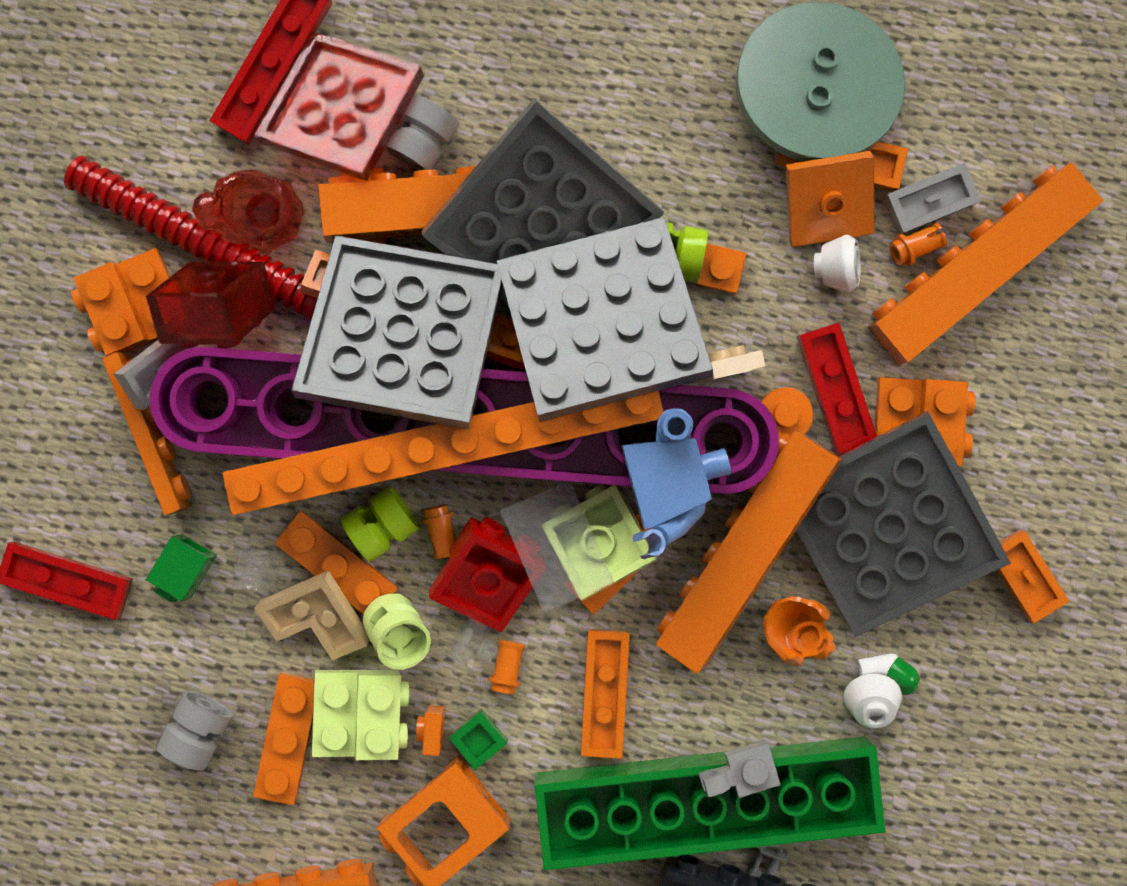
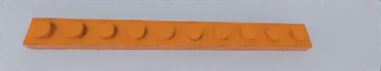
[222,391,663,515]

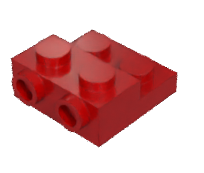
[429,517,546,632]

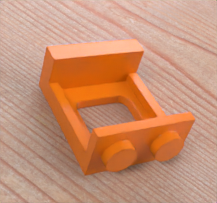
[377,755,511,886]

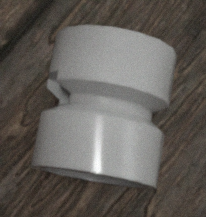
[383,94,459,170]
[156,691,233,770]

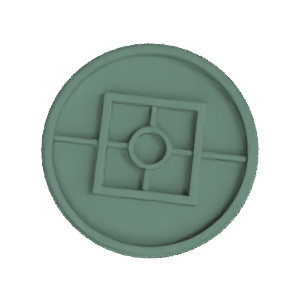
[736,2,905,162]

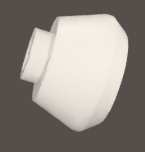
[814,235,861,292]
[844,673,902,729]

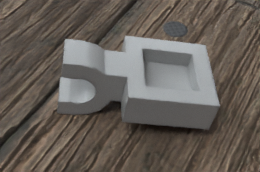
[698,740,780,798]

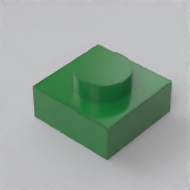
[449,708,508,770]

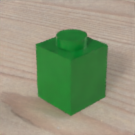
[145,534,217,602]

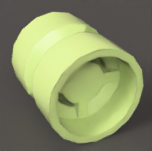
[363,593,431,670]

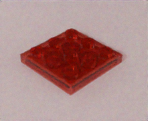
[254,31,425,181]

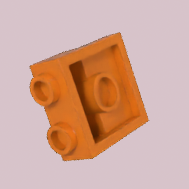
[71,248,191,356]
[874,377,976,466]

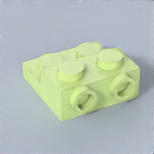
[541,484,657,601]
[311,670,409,760]

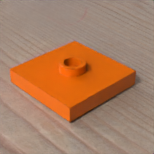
[786,151,874,247]

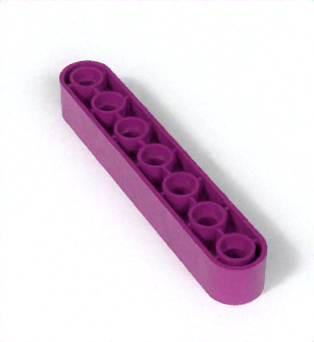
[150,347,779,494]

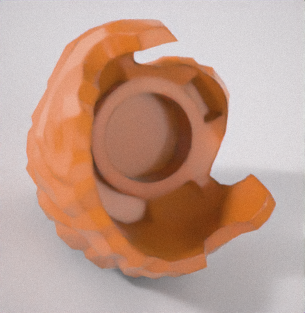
[763,596,836,667]

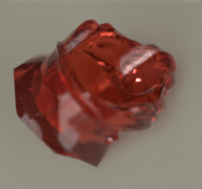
[192,170,304,254]

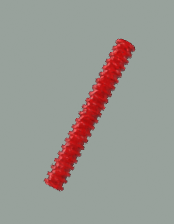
[64,155,317,320]

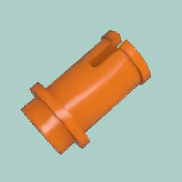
[889,222,947,266]
[421,504,456,559]
[488,639,525,694]

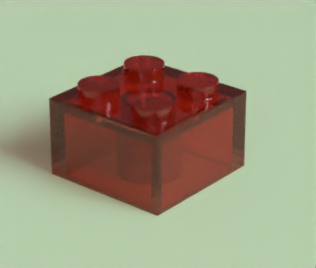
[146,262,275,349]

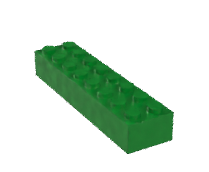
[534,736,886,870]

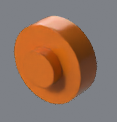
[761,387,813,440]

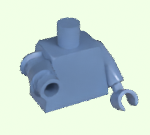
[621,408,731,559]

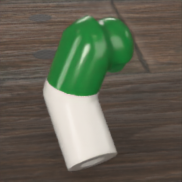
[857,653,920,695]

